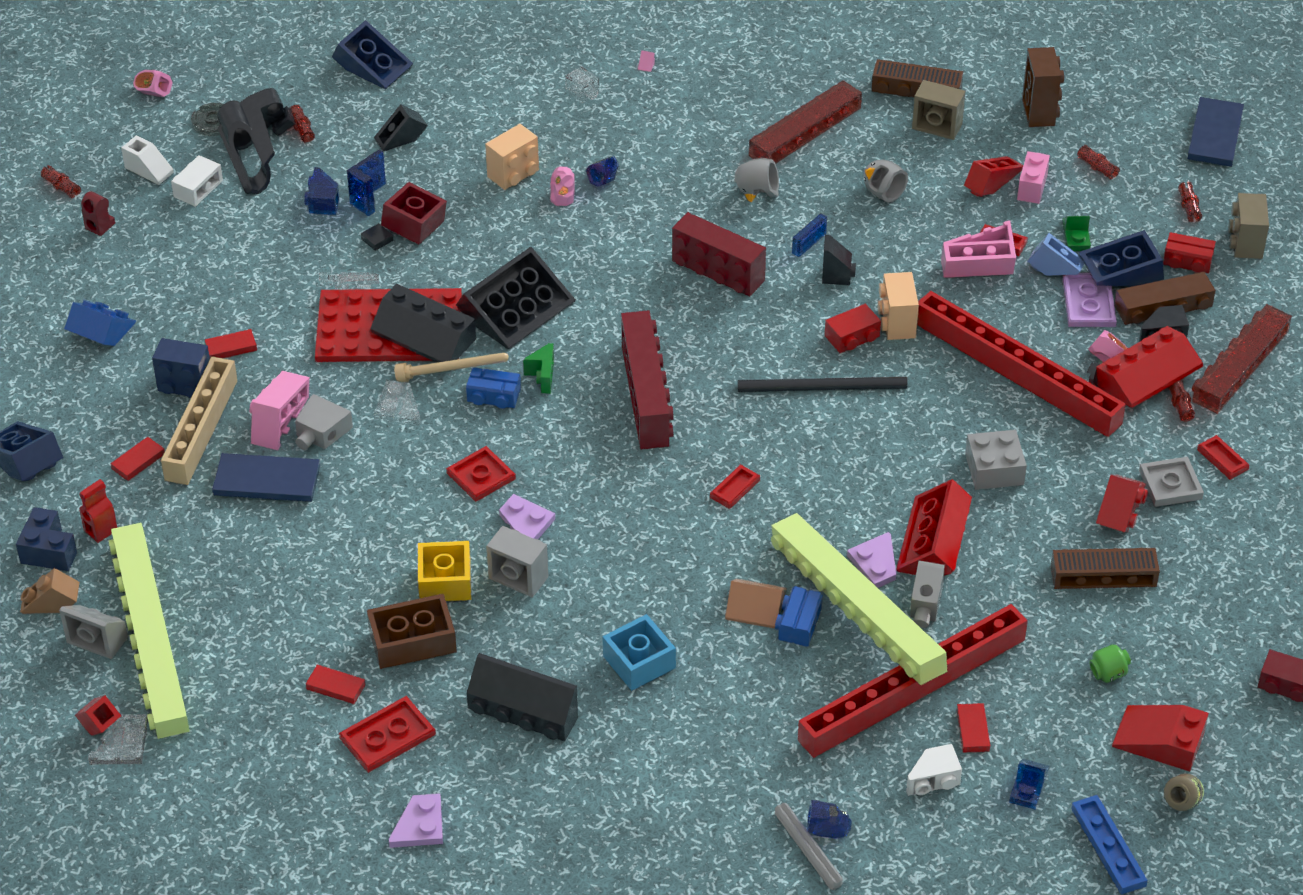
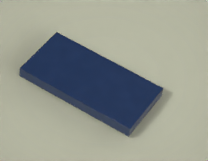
[1187,97,1244,167]
[212,453,320,502]

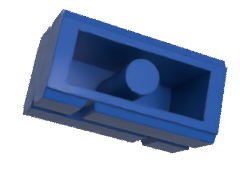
[466,367,521,408]
[775,586,823,647]

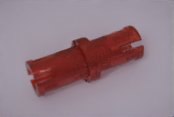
[290,105,315,143]
[1077,145,1120,180]
[41,165,81,198]
[1178,181,1203,222]
[1168,380,1195,422]

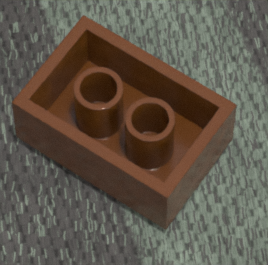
[1022,47,1064,127]
[367,594,457,669]

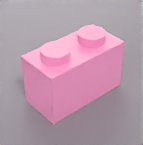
[1017,151,1050,204]

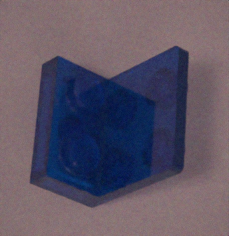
[347,149,386,216]

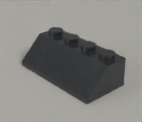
[370,283,476,363]
[467,653,578,742]

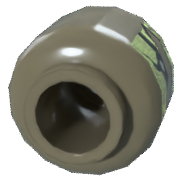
[1164,774,1204,811]

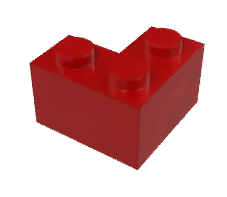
[1096,475,1148,532]

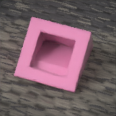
[638,50,655,72]

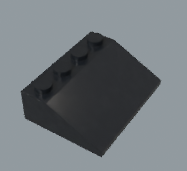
[456,247,576,349]

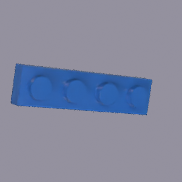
[1071,795,1148,895]

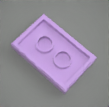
[1062,273,1117,327]

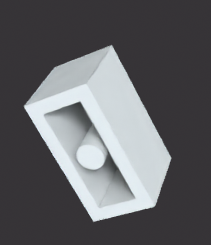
[171,156,223,207]

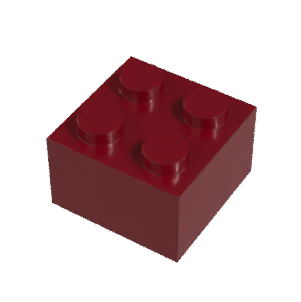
[381,182,447,245]

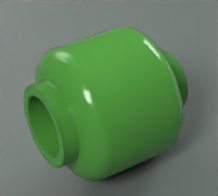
[1089,644,1131,683]

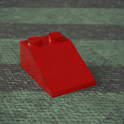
[1112,705,1209,772]

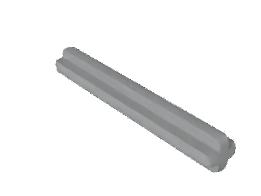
[775,803,843,890]

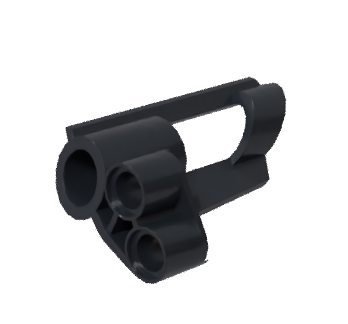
[217,88,283,194]

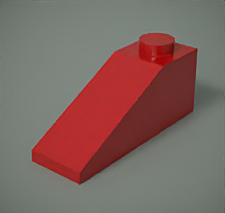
[963,156,1024,197]

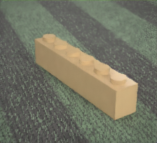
[161,357,237,485]

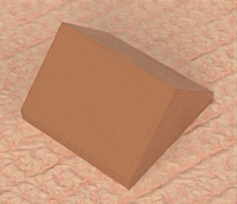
[725,579,787,628]

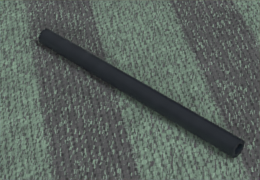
[737,377,908,392]

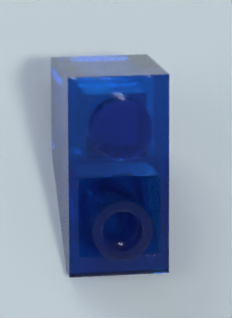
[304,167,340,215]

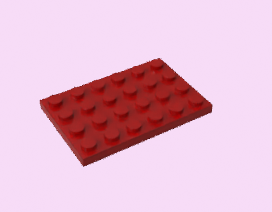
[315,288,462,362]

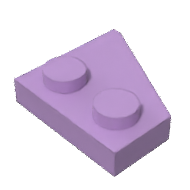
[499,494,555,539]
[847,532,896,588]
[389,794,443,848]

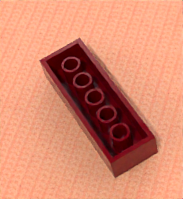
[621,310,674,450]

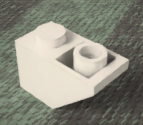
[121,135,174,185]
[906,744,962,796]

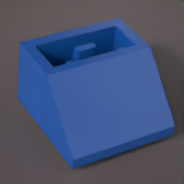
[64,300,136,346]

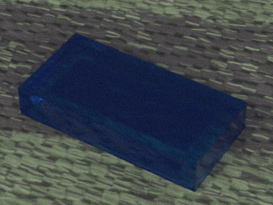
[792,213,827,257]

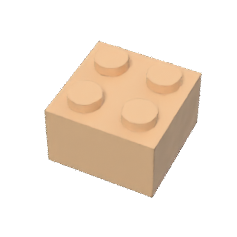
[485,124,539,190]
[878,272,919,340]

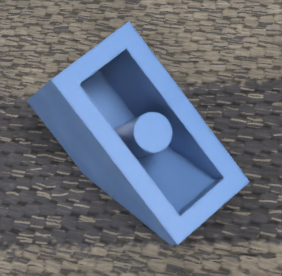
[1027,233,1084,276]

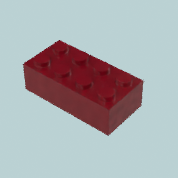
[672,212,766,297]

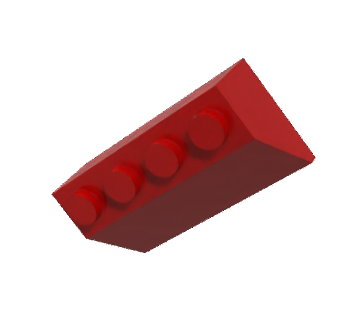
[1096,326,1203,408]
[896,479,972,576]

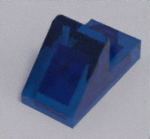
[1009,759,1049,810]

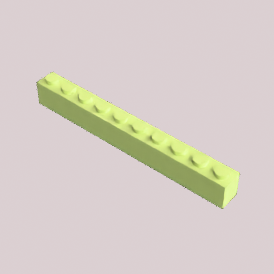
[771,513,947,685]
[108,523,190,739]

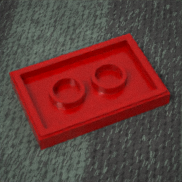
[339,696,436,773]

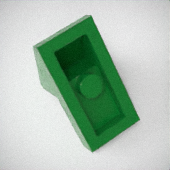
[1062,216,1091,252]
[523,343,554,394]

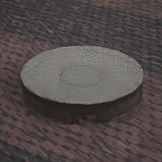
[191,103,223,136]

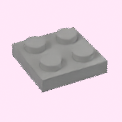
[1139,457,1204,507]

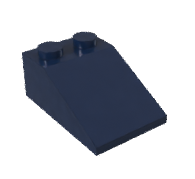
[332,20,413,89]
[1079,230,1164,287]
[0,421,64,481]

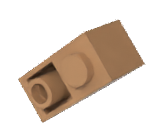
[20,568,80,614]

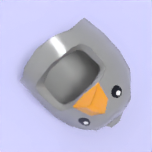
[734,158,779,202]
[863,160,908,203]

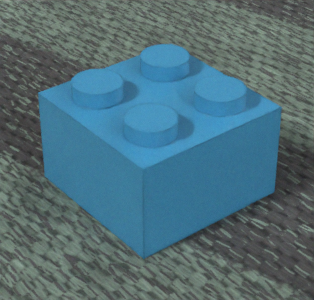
[602,614,676,691]

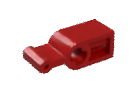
[79,479,118,543]

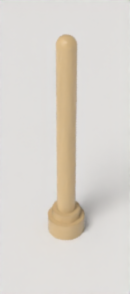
[394,353,509,383]

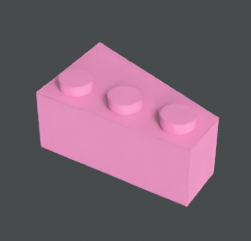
[941,220,1016,278]
[249,371,310,450]

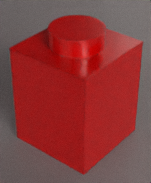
[75,695,121,736]

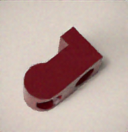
[81,191,116,236]

